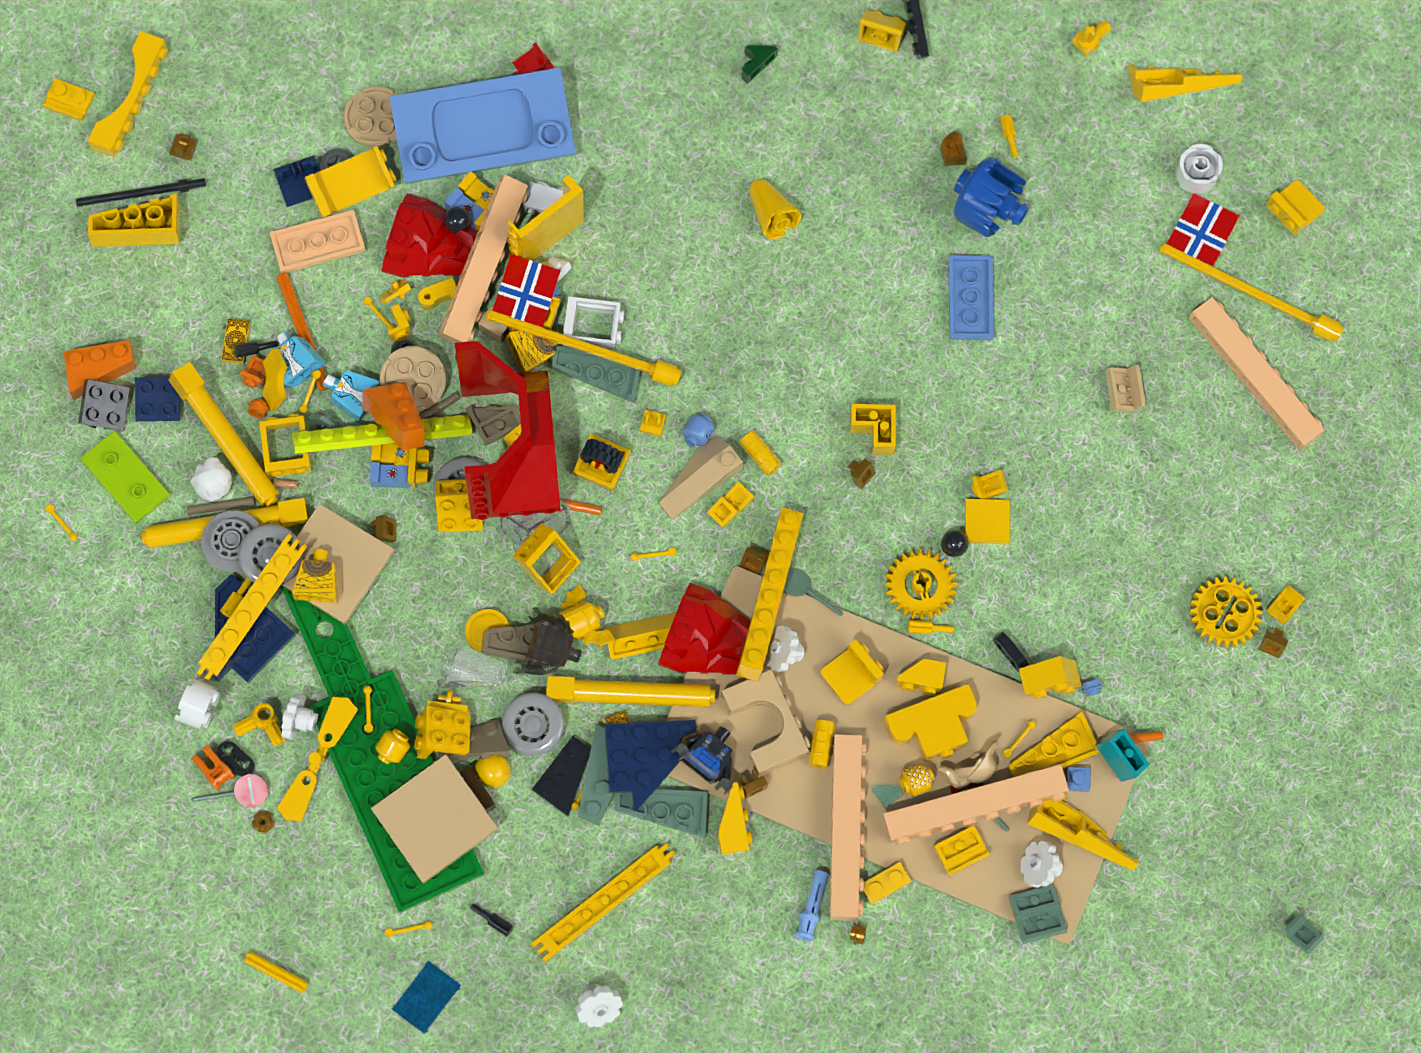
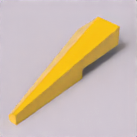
[1128,64,1242,102]
[1027,797,1139,871]

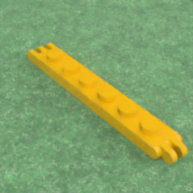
[196,533,307,681]
[530,843,676,963]

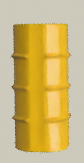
[739,430,782,476]
[808,720,835,769]

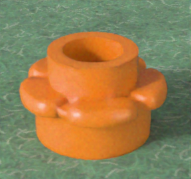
[247,399,269,419]

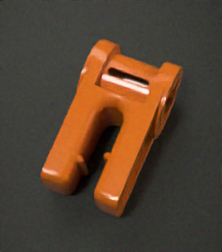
[191,745,235,792]

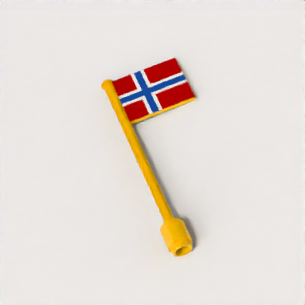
[1159,193,1344,343]
[486,254,682,387]

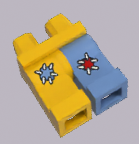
[444,171,494,231]
[369,444,430,488]

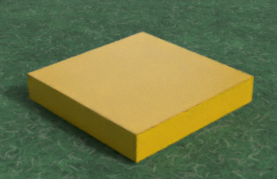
[965,499,1010,545]

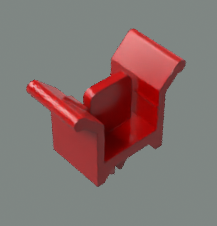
[512,42,555,76]

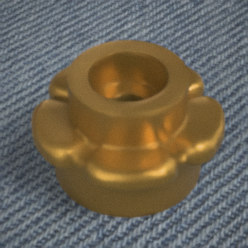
[252,811,275,834]
[850,923,866,945]

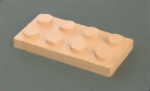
[270,210,366,273]

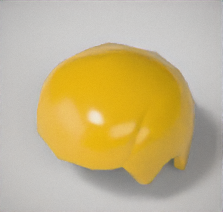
[474,754,511,788]

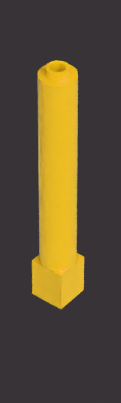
[169,362,280,507]
[141,498,309,549]
[546,676,716,707]

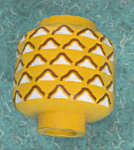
[899,763,934,796]

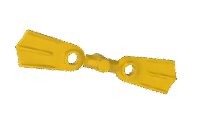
[277,697,358,822]

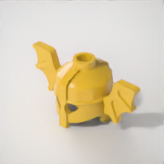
[559,584,615,648]

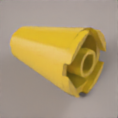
[749,180,802,240]

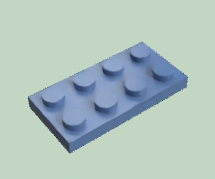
[948,255,994,341]

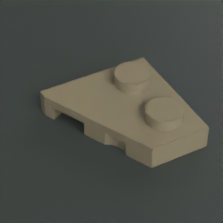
[466,405,521,446]

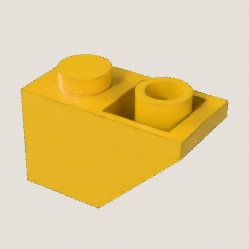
[895,659,946,696]

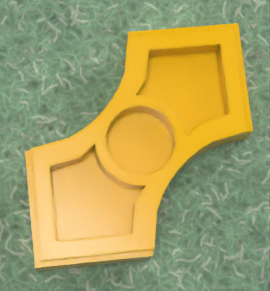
[262,349,288,411]

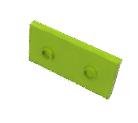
[80,431,171,524]

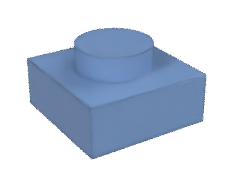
[1066,767,1090,792]

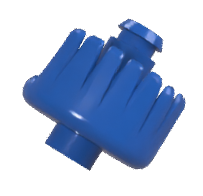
[954,157,1029,237]

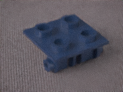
[273,155,320,207]
[135,377,180,422]

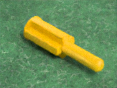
[999,115,1018,158]
[220,578,252,618]
[907,620,954,634]

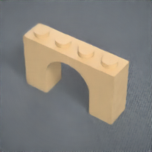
[721,670,811,777]

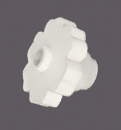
[765,625,804,672]
[281,693,318,740]
[1020,841,1063,888]
[575,984,623,1027]

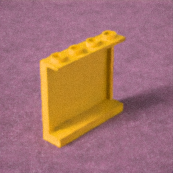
[507,175,584,261]

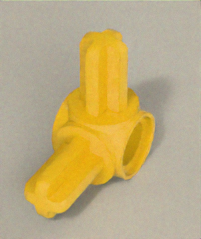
[1071,21,1112,57]
[233,703,285,747]

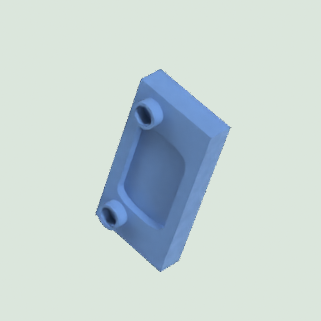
[389,68,576,184]

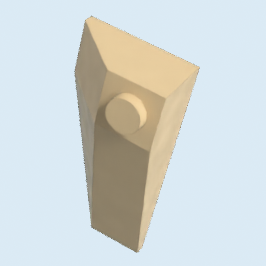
[659,435,743,520]

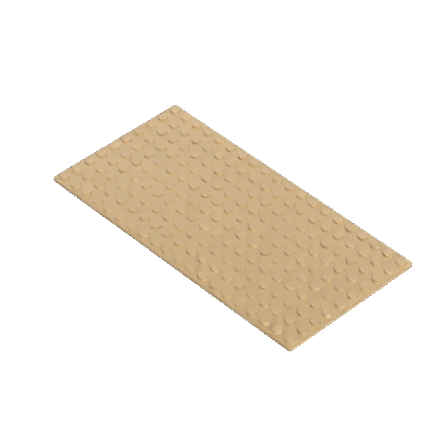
[666,566,1150,945]

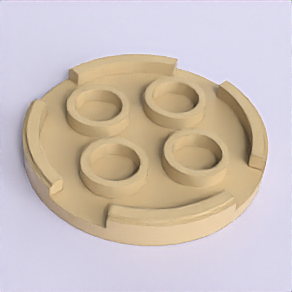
[343,86,397,147]
[380,346,446,412]

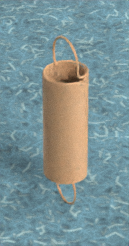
[270,478,304,490]

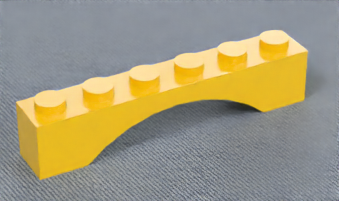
[88,31,168,158]

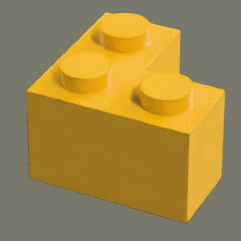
[850,404,896,455]
[1019,656,1082,699]

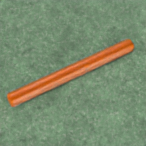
[276,272,329,391]

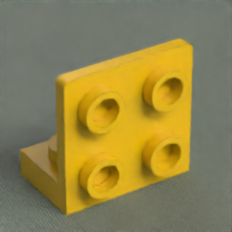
[435,479,483,532]

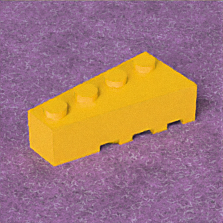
[88,193,180,247]

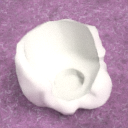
[191,457,232,502]

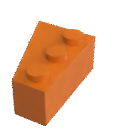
[63,340,136,400]
[363,381,424,451]

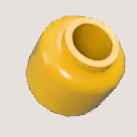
[376,729,410,764]

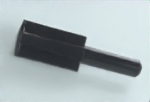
[233,341,278,358]
[470,904,514,937]

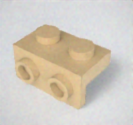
[1105,365,1145,413]

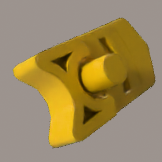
[380,279,411,303]

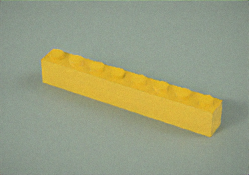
[736,507,803,682]

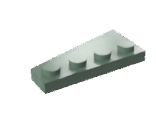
[552,346,642,403]
[578,724,614,826]
[615,789,708,838]

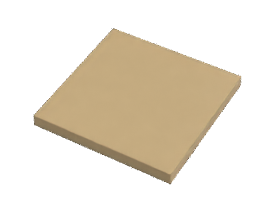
[281,504,395,625]
[371,754,499,883]

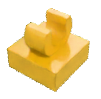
[639,410,666,437]

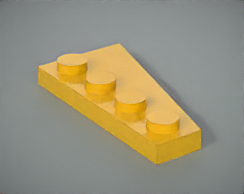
[1008,711,1100,778]

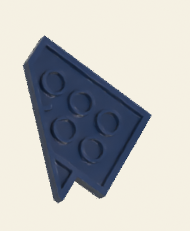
[215,574,296,683]
[604,720,696,812]

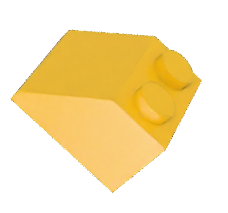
[857,10,907,52]

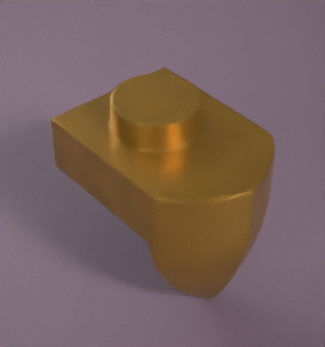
[940,131,967,166]

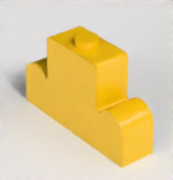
[883,684,977,761]

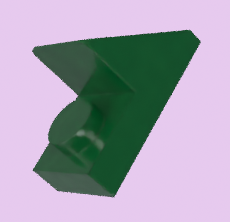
[741,45,778,84]

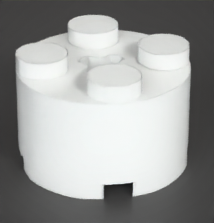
[1175,144,1223,194]
[175,678,220,730]

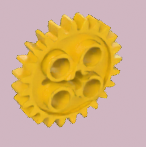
[1189,576,1263,649]

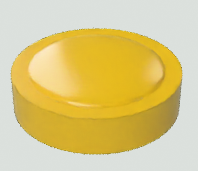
[465,609,510,655]

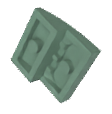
[1009,885,1067,944]

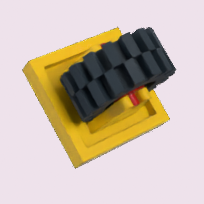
[573,433,631,491]

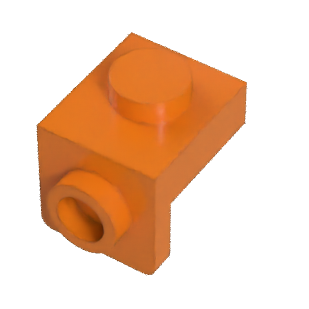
[239,355,266,389]

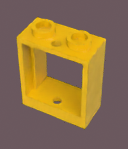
[259,414,312,478]
[512,523,581,595]

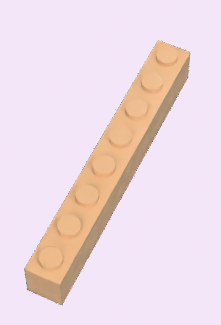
[437,175,528,344]
[1189,297,1324,451]
[829,735,866,921]
[884,764,1069,845]

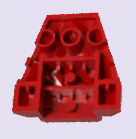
[382,193,478,278]
[658,583,750,675]

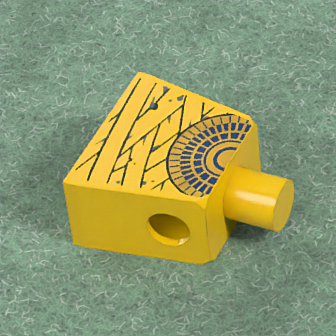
[505,327,559,373]
[292,549,338,603]

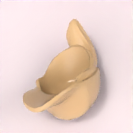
[938,740,999,789]

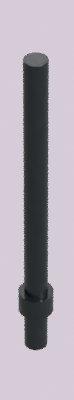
[76,178,206,207]

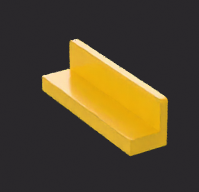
[604,612,676,660]

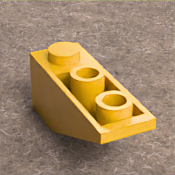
[717,782,753,855]

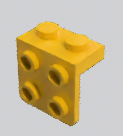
[1265,180,1325,236]
[820,639,884,705]
[414,706,470,759]

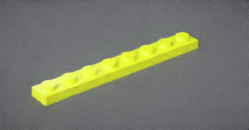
[292,414,472,454]

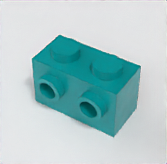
[1095,728,1150,782]

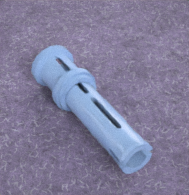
[794,870,829,942]

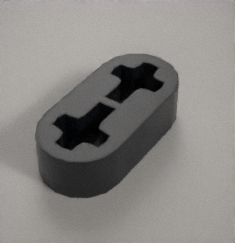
[993,632,1028,672]
[217,741,255,777]

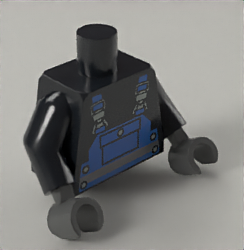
[671,726,733,795]

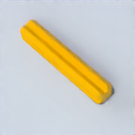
[244,951,308,993]

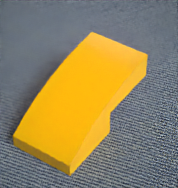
[707,481,755,528]

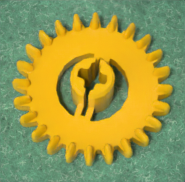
[884,548,958,621]

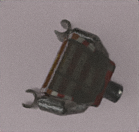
[513,607,582,676]

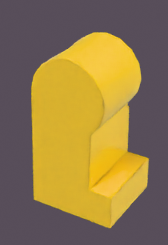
[418,277,456,310]

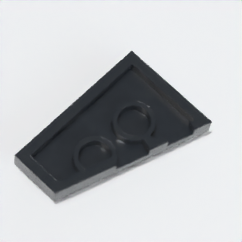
[903,0,929,60]
[532,736,591,817]

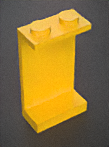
[304,146,396,218]

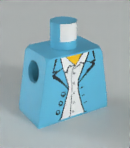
[277,332,326,388]
[323,370,379,422]

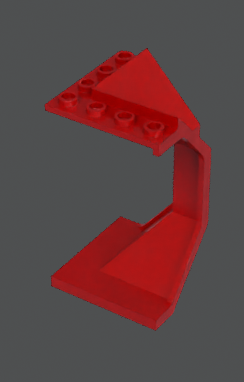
[455,341,561,520]

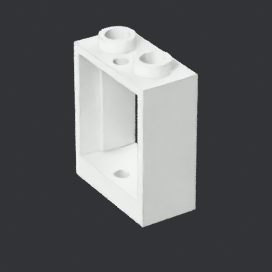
[563,297,624,351]

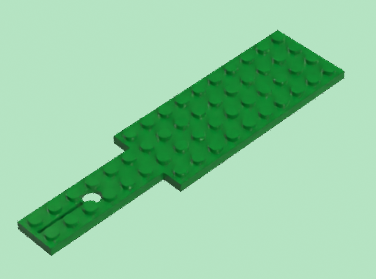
[280,585,484,913]

